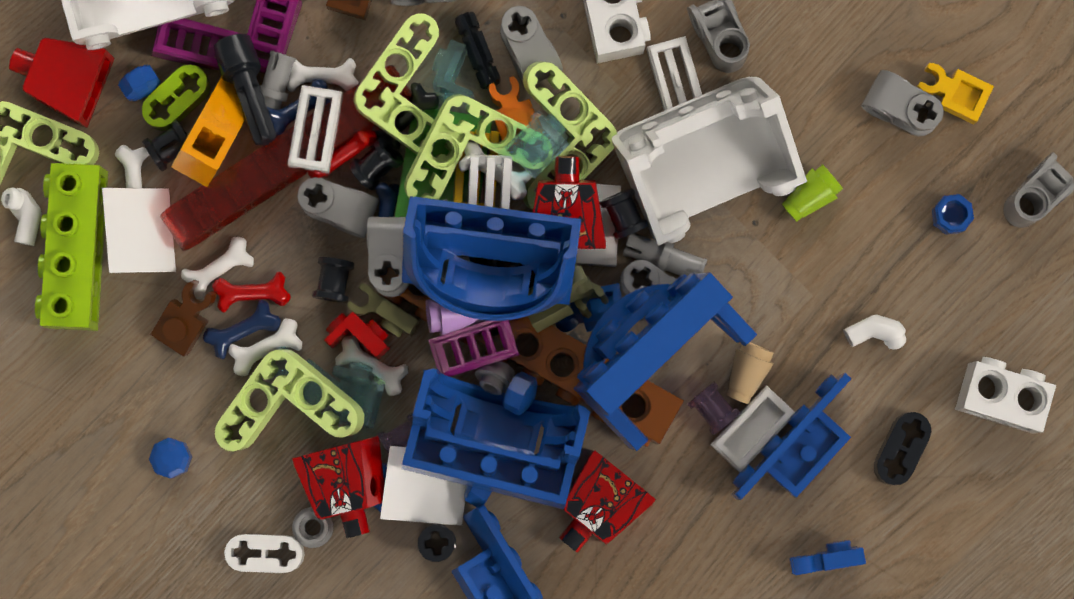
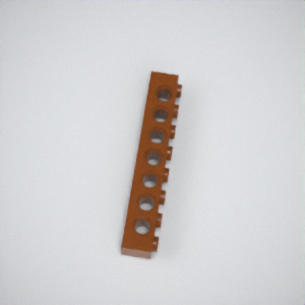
[379,267,684,447]

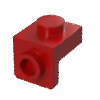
[324,311,390,360]

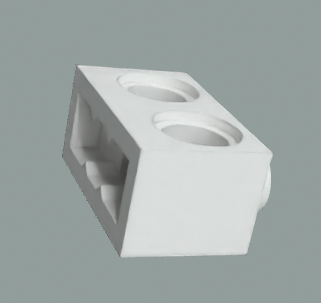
[583,0,651,64]
[955,357,1056,434]

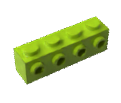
[35,163,108,331]

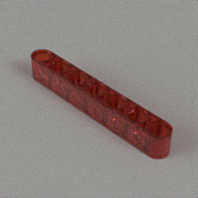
[160,65,411,251]

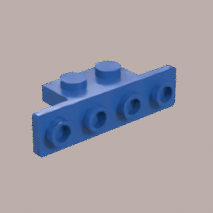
[731,373,852,500]
[451,504,543,599]

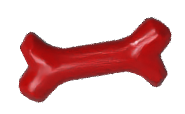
[308,130,377,179]
[212,272,291,313]

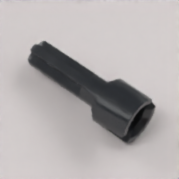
[214,34,277,146]

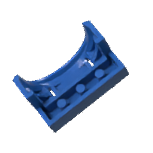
[402,196,581,321]
[573,272,757,451]
[402,368,590,509]

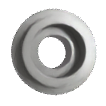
[475,361,515,395]
[292,507,334,548]

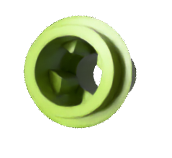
[782,164,843,222]

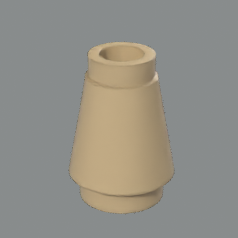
[726,342,774,404]

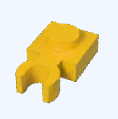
[916,63,994,125]

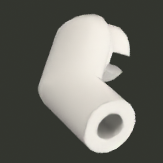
[1,187,42,246]
[843,315,906,350]

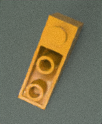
[171,76,245,187]

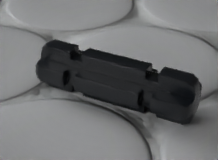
[455,12,501,89]

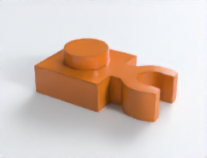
[489,76,543,152]

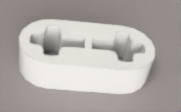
[224,534,305,573]

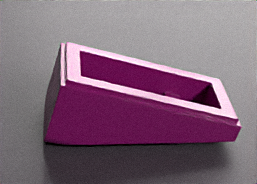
[247,0,303,74]
[151,18,241,71]
[428,320,520,377]

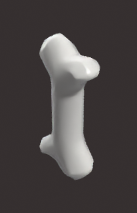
[287,58,359,93]
[458,140,531,200]
[115,145,149,188]
[181,237,254,299]
[228,318,303,376]
[335,335,408,396]

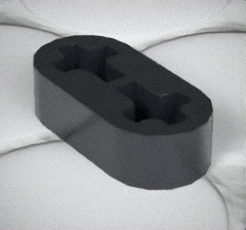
[873,412,932,485]

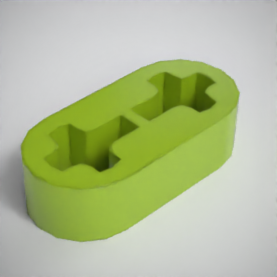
[142,64,211,131]

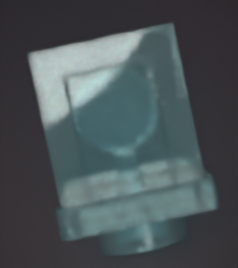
[432,40,474,108]
[504,112,570,178]
[332,362,385,429]

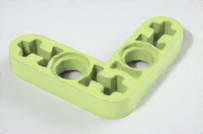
[354,13,453,162]
[523,61,617,210]
[404,94,552,200]
[0,101,99,185]
[215,349,364,451]

